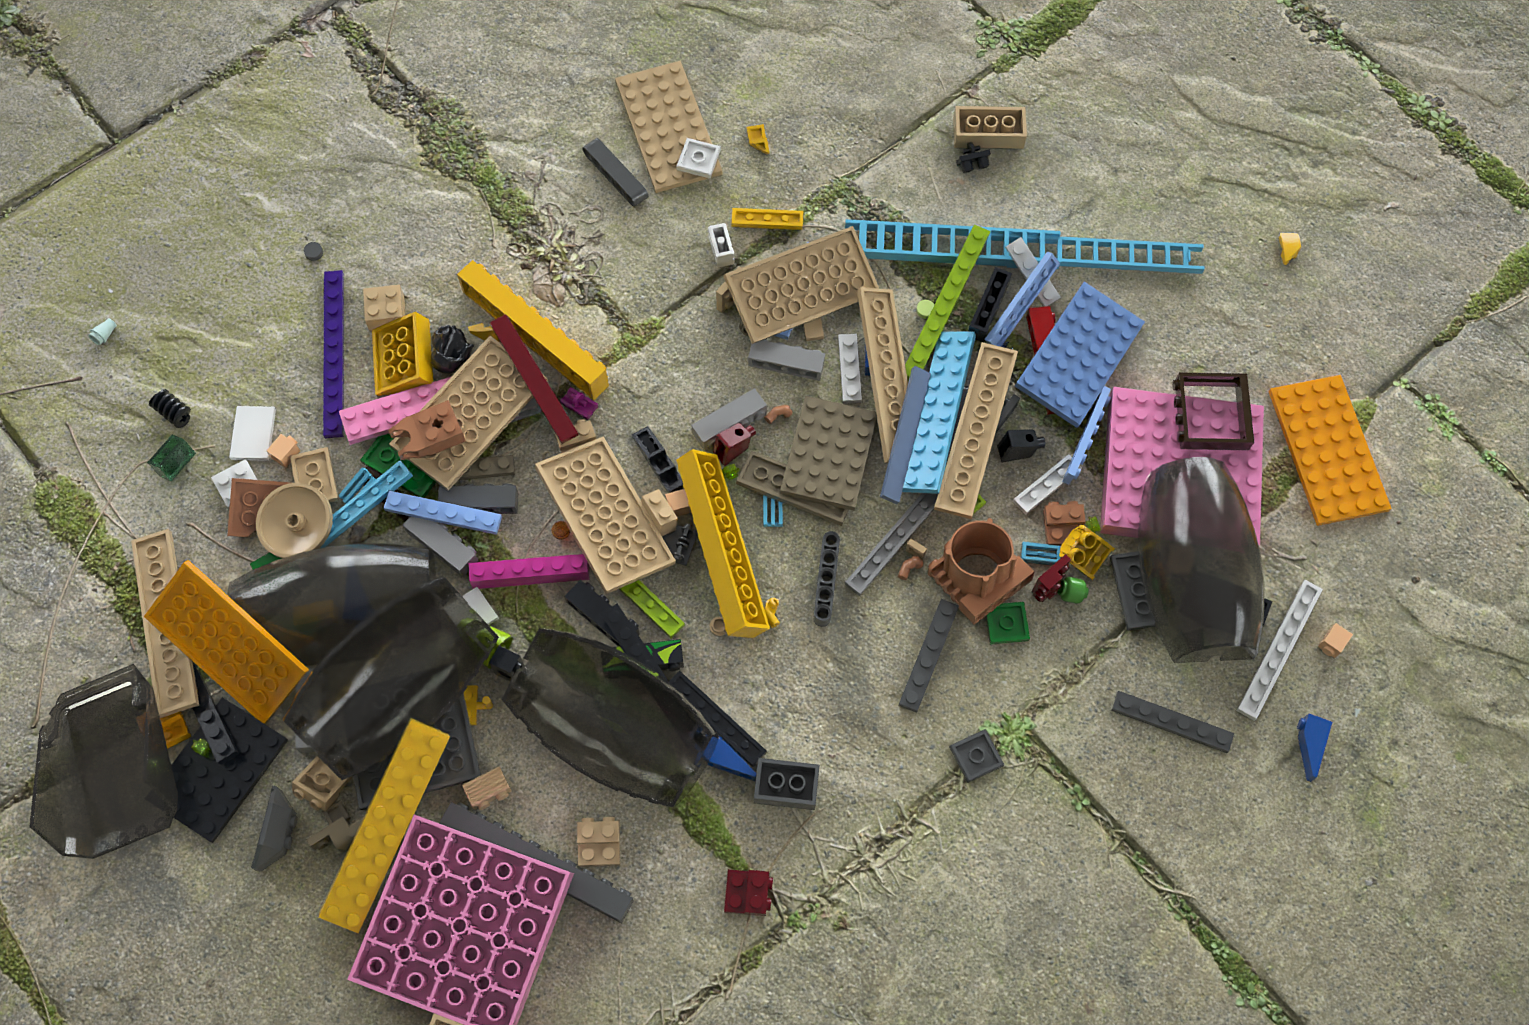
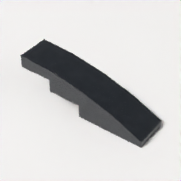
[632,426,684,493]

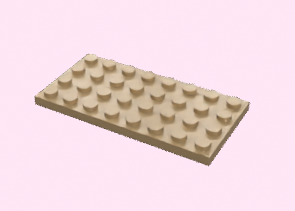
[615,60,723,193]
[723,226,879,344]
[389,336,548,491]
[535,436,676,594]

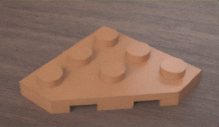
[227,478,290,537]

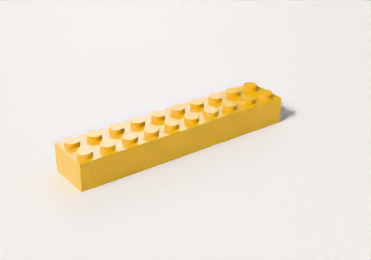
[457,260,609,401]
[676,449,770,638]
[318,718,450,933]

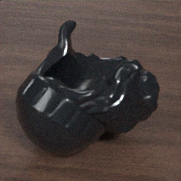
[431,325,474,374]

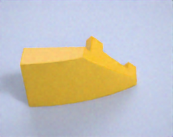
[746,124,769,154]
[1279,233,1301,265]
[468,323,500,342]

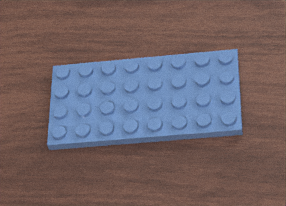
[1015,282,1145,428]

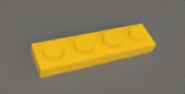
[731,208,803,230]

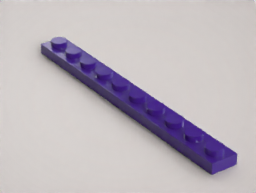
[323,270,344,439]

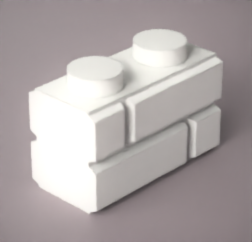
[708,223,734,267]

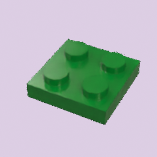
[986,602,1030,645]

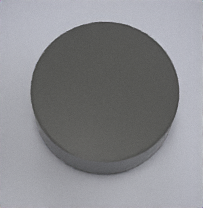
[304,242,323,261]

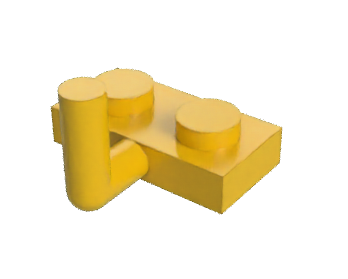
[463,685,493,725]

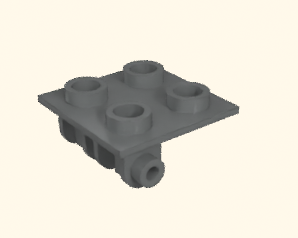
[662,524,698,566]

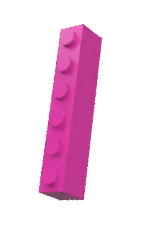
[469,554,590,589]

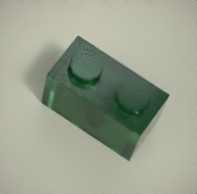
[147,434,196,482]

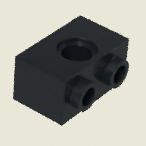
[489,646,526,684]

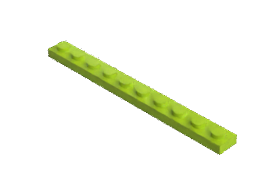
[905,224,990,382]

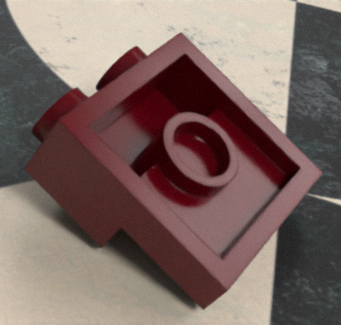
[1032,554,1071,602]
[724,869,773,916]

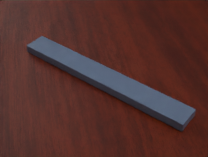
[880,366,931,504]

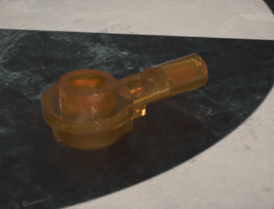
[551,521,571,540]

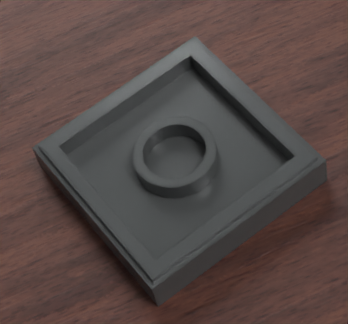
[949,729,1004,783]

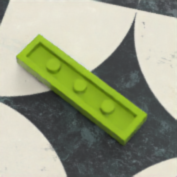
[619,580,685,639]

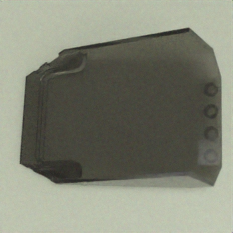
[29,664,178,859]

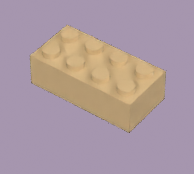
[953,106,1027,149]

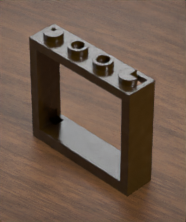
[1172,372,1254,450]

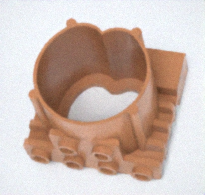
[928,518,1034,625]

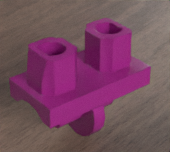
[560,387,598,420]

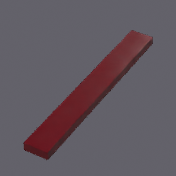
[489,314,579,444]

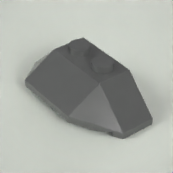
[251,786,298,872]

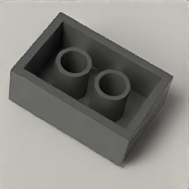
[754,758,820,810]

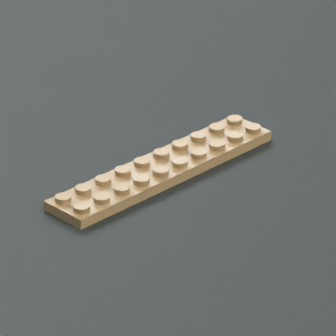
[857,287,908,463]
[934,342,1018,519]
[131,529,199,718]

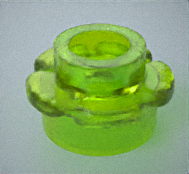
[722,464,739,480]
[1086,516,1101,534]
[191,738,211,756]

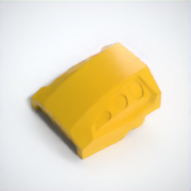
[1059,525,1115,580]

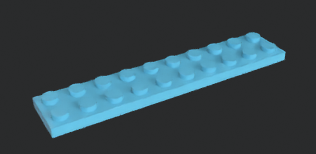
[902,332,976,494]

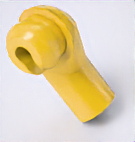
[764,597,780,628]

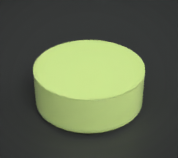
[916,300,934,319]

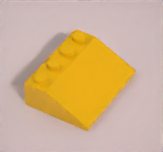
[372,311,434,396]

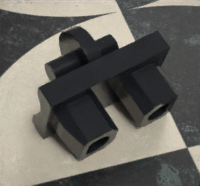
[956,142,991,173]

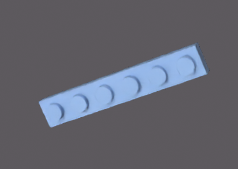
[985,252,1060,347]
[1062,386,1111,485]
[384,491,502,535]

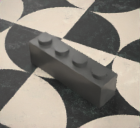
[438,483,518,514]

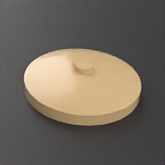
[256,483,333,560]

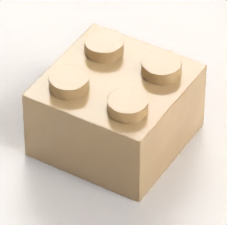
[363,284,405,331]

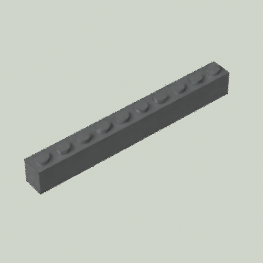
[439,802,634,924]

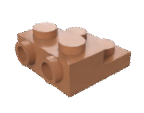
[1043,501,1086,546]

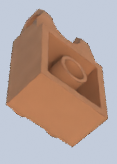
[388,400,466,460]

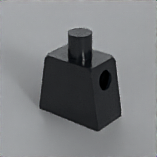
[997,429,1046,463]

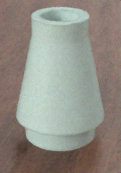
[88,318,117,345]

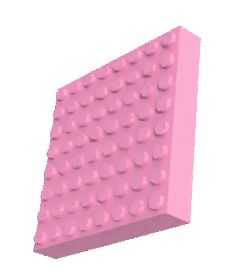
[1100,387,1264,553]
[347,815,574,1025]

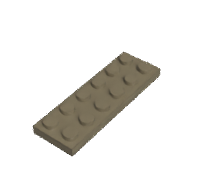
[736,451,849,526]

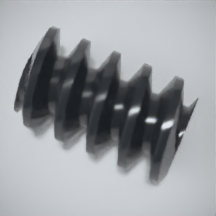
[149,389,191,428]

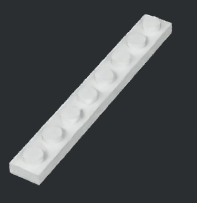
[1236,580,1323,721]

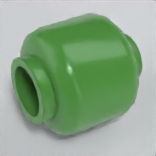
[1058,577,1089,604]

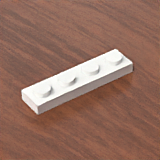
[1005,237,1061,307]
[838,334,862,404]
[1013,454,1082,515]

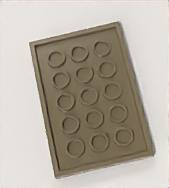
[780,396,877,511]

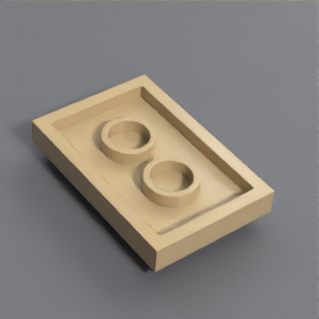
[290,447,339,503]

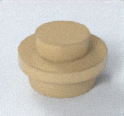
[710,616,727,636]

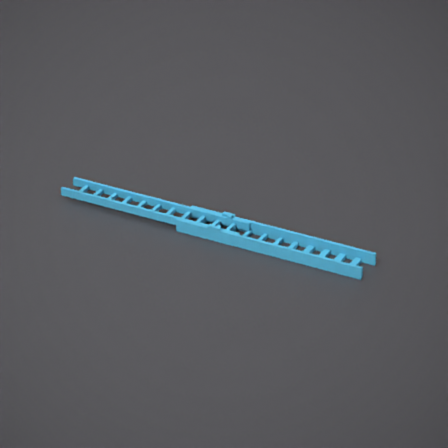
[845,219,1205,274]

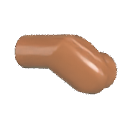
[764,405,793,424]
[898,556,924,580]

